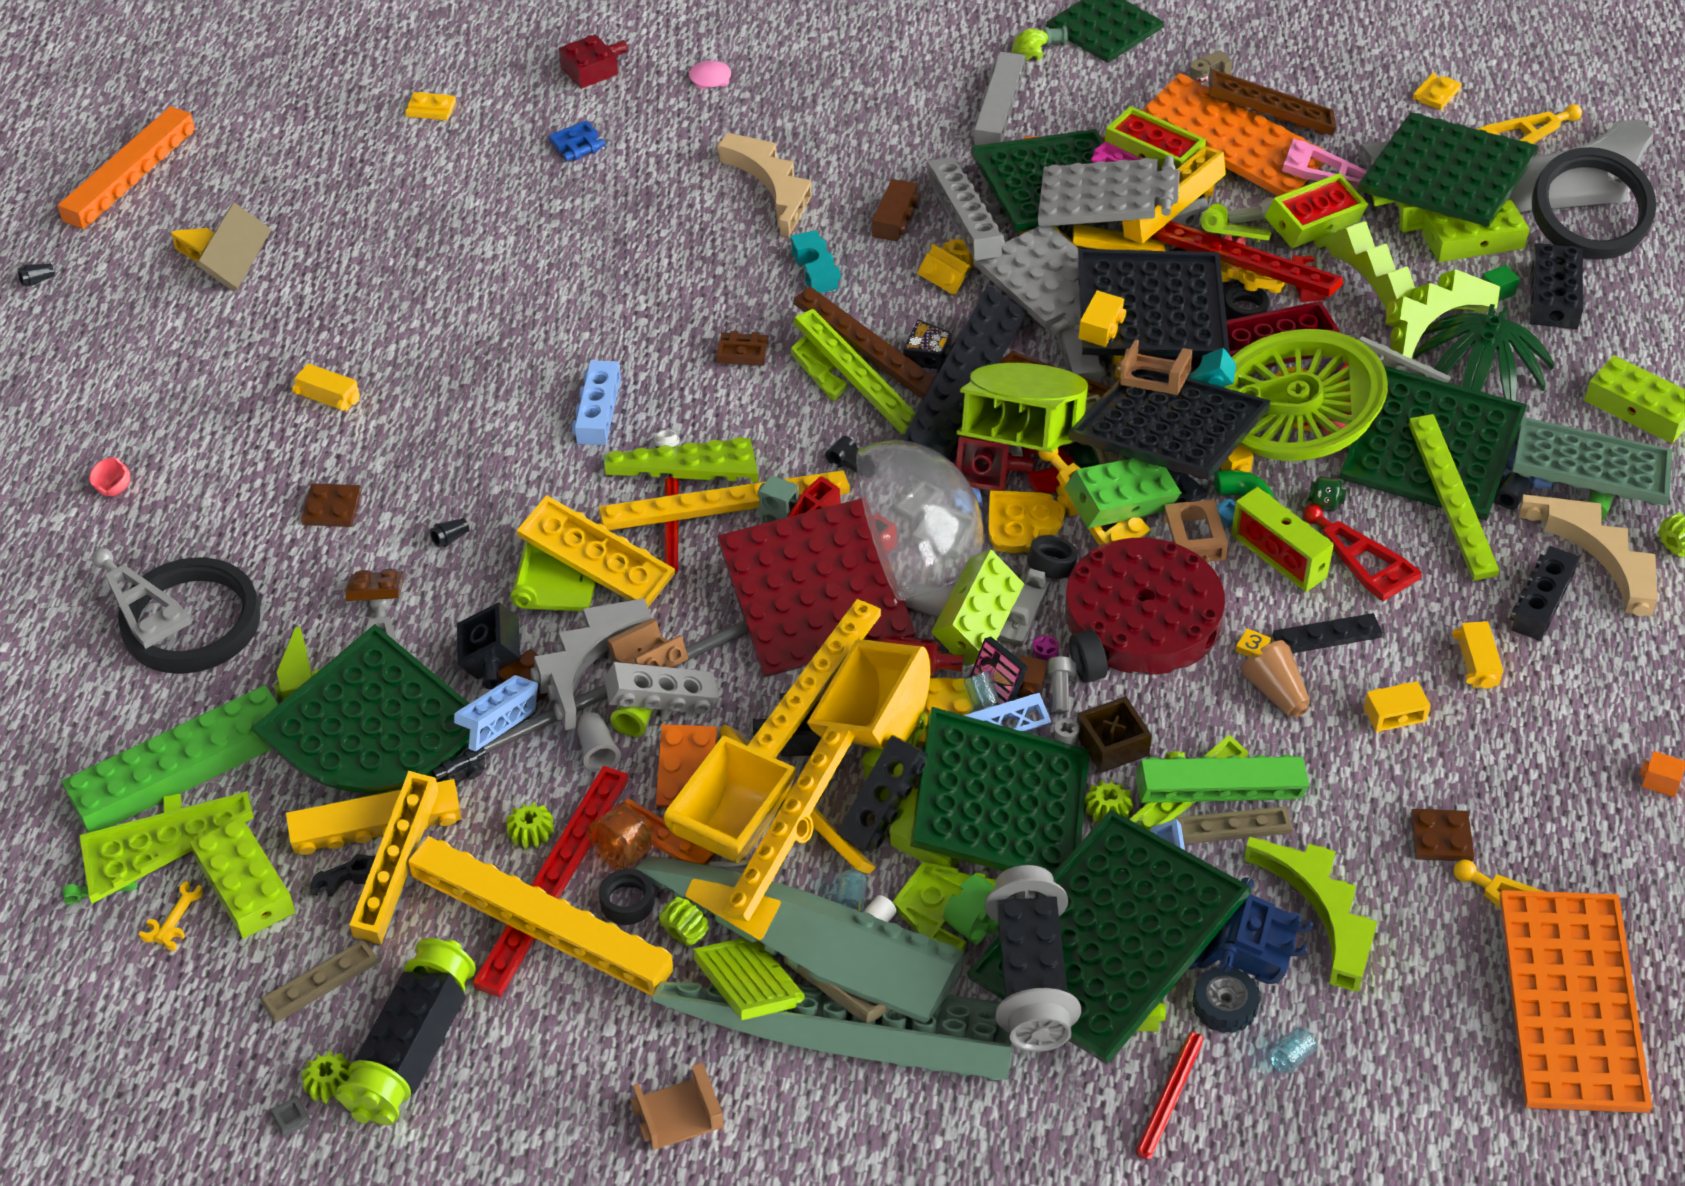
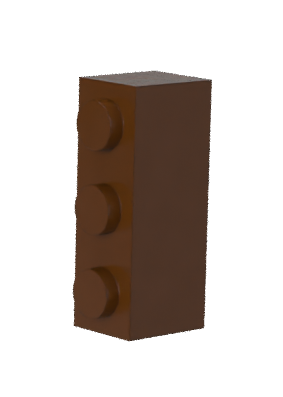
[872,179,920,242]

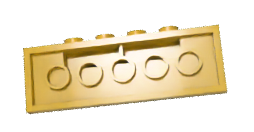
[517,495,675,608]

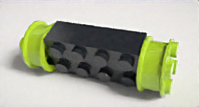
[336,938,476,1125]

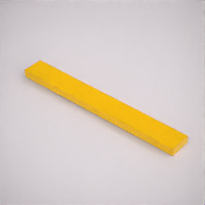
[718,724,876,874]

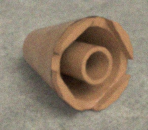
[1241,640,1310,717]

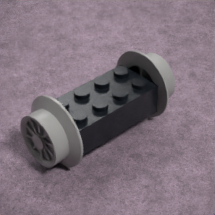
[985,865,1081,1051]

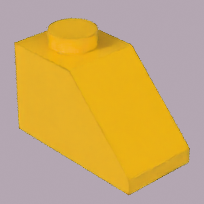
[171,228,214,262]

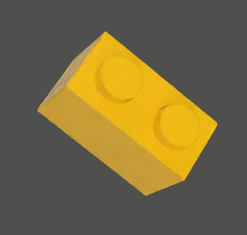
[1078,291,1126,347]
[1363,681,1431,732]

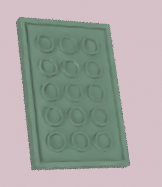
[1512,417,1672,506]

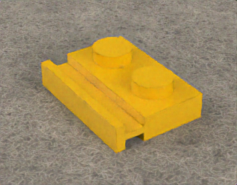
[1413,72,1461,110]
[405,92,456,120]
[917,244,971,295]

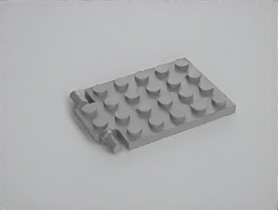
[1038,156,1180,226]
[973,226,1080,334]

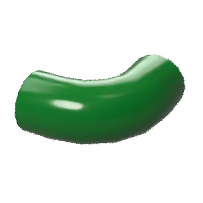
[1214,470,1276,500]

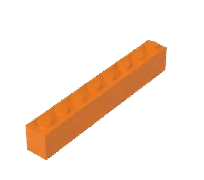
[57,106,195,229]

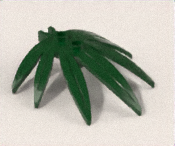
[1414,304,1555,401]

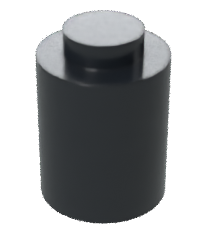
[1495,472,1530,510]

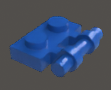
[549,120,605,162]

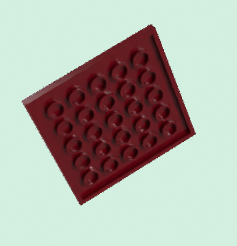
[717,497,916,678]

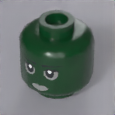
[1308,476,1347,511]

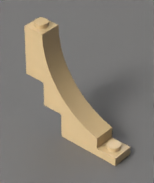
[717,133,812,238]
[1519,494,1657,616]

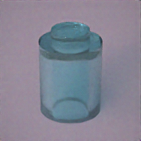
[963,671,1000,711]
[836,869,867,912]
[1270,1027,1317,1073]

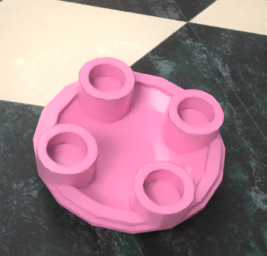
[689,60,731,89]

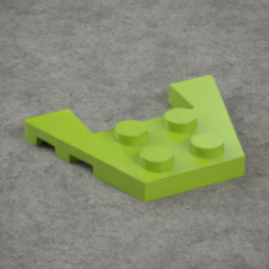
[791,335,890,401]
[893,862,996,951]

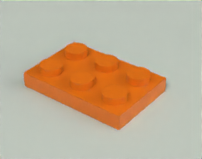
[656,724,717,807]

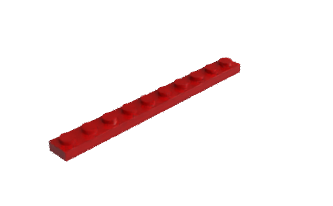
[1150,221,1343,297]
[473,766,629,998]

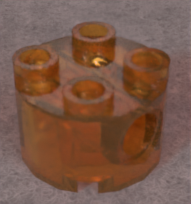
[588,802,653,870]

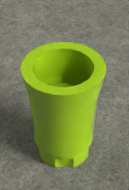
[610,706,654,738]

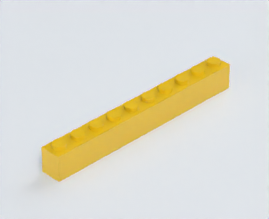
[408,836,673,996]

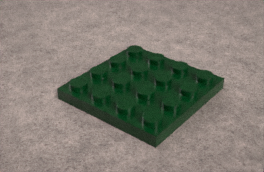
[1046,0,1165,63]

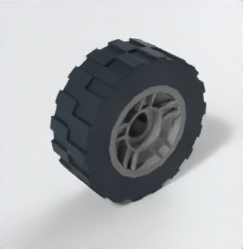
[1192,967,1260,1033]

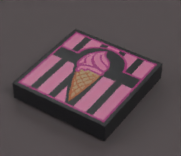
[968,636,1028,705]

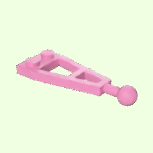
[1282,139,1367,190]

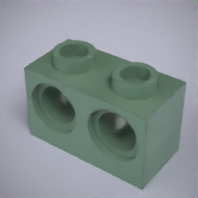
[758,475,799,524]

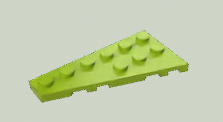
[603,437,759,483]
[79,791,254,904]

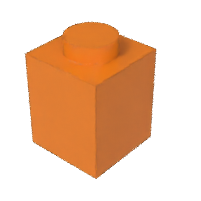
[1639,751,1685,797]

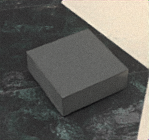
[270,1096,312,1137]

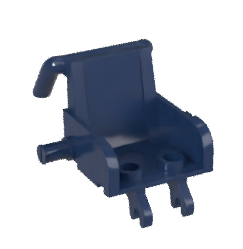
[1188,877,1313,984]

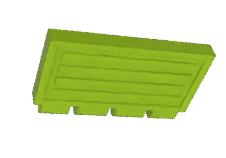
[693,937,805,1021]

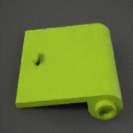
[1200,203,1273,242]
[510,541,596,611]

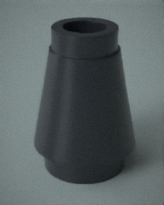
[17,263,55,287]
[430,518,469,547]

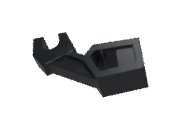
[310,854,376,897]

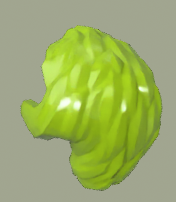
[1012,28,1048,61]

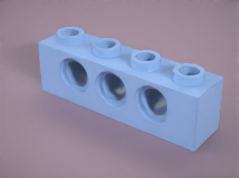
[572,360,621,445]

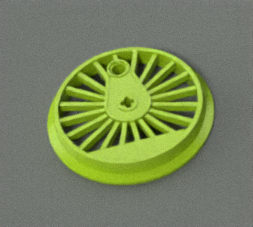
[1224,329,1388,461]

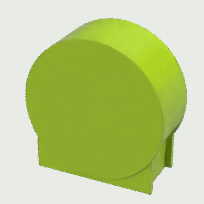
[957,363,1088,453]

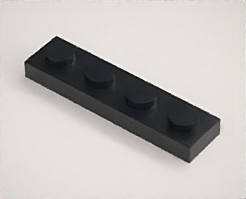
[1272,613,1383,654]

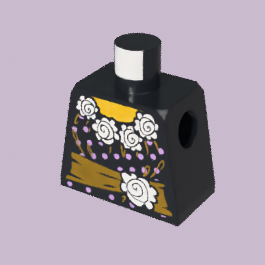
[903,320,952,369]

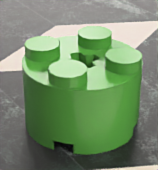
[943,875,998,945]

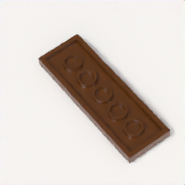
[1208,69,1336,136]

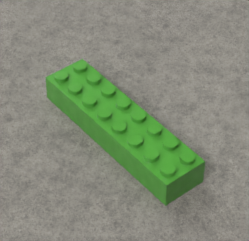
[61,685,279,833]

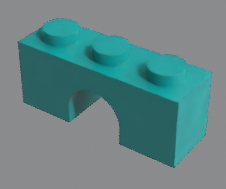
[790,230,841,293]
[1187,348,1236,387]

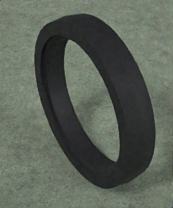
[1532,147,1656,259]
[118,557,260,674]

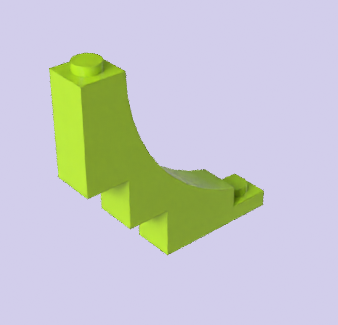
[1314,221,1415,309]

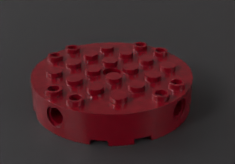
[1065,537,1225,675]

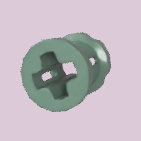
[1044,26,1068,46]

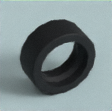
[1224,284,1269,320]
[1027,535,1078,579]
[1069,629,1108,683]
[599,868,655,925]

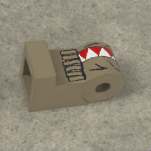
[1190,50,1232,83]

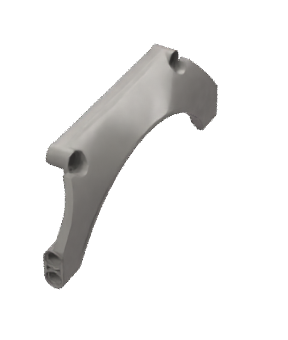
[1359,119,1654,211]

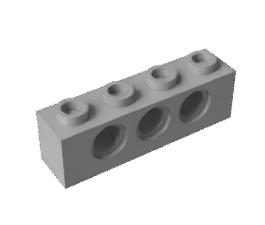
[604,662,719,714]

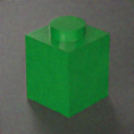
[1481,265,1520,301]

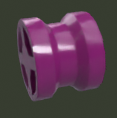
[1032,635,1059,667]

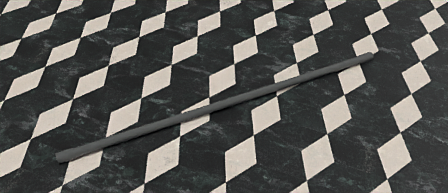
[360,620,749,798]

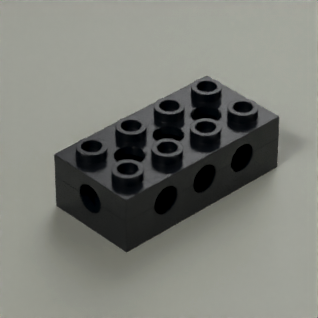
[1530,243,1583,330]

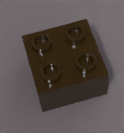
[1077,696,1152,773]

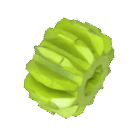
[1657,512,1685,558]
[1085,779,1133,824]
[506,801,554,850]
[659,897,709,947]
[301,1050,351,1104]

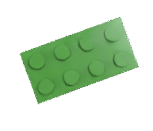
[1064,458,1181,529]

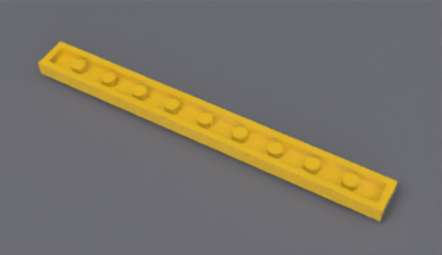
[599,470,850,531]

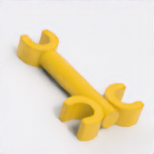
[138,881,203,951]

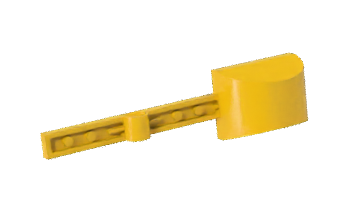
[664,599,881,864]
[721,639,930,922]

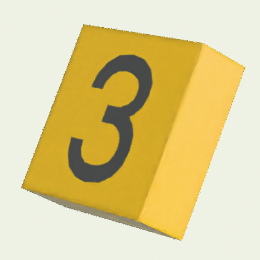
[1235,629,1271,658]

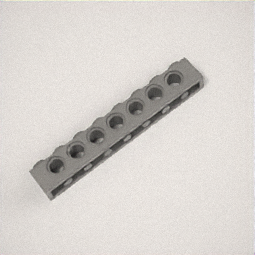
[928,157,1005,261]

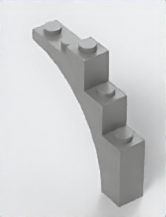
[530,598,651,730]

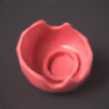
[89,457,130,497]

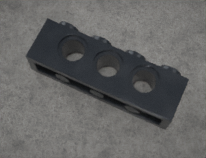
[1509,546,1580,642]
[837,735,928,852]

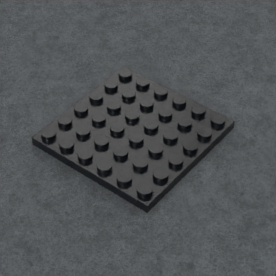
[1077,249,1230,358]
[1069,369,1271,480]

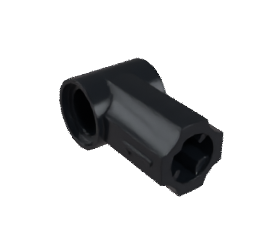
[825,436,878,477]

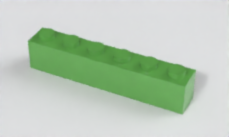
[1135,755,1309,803]

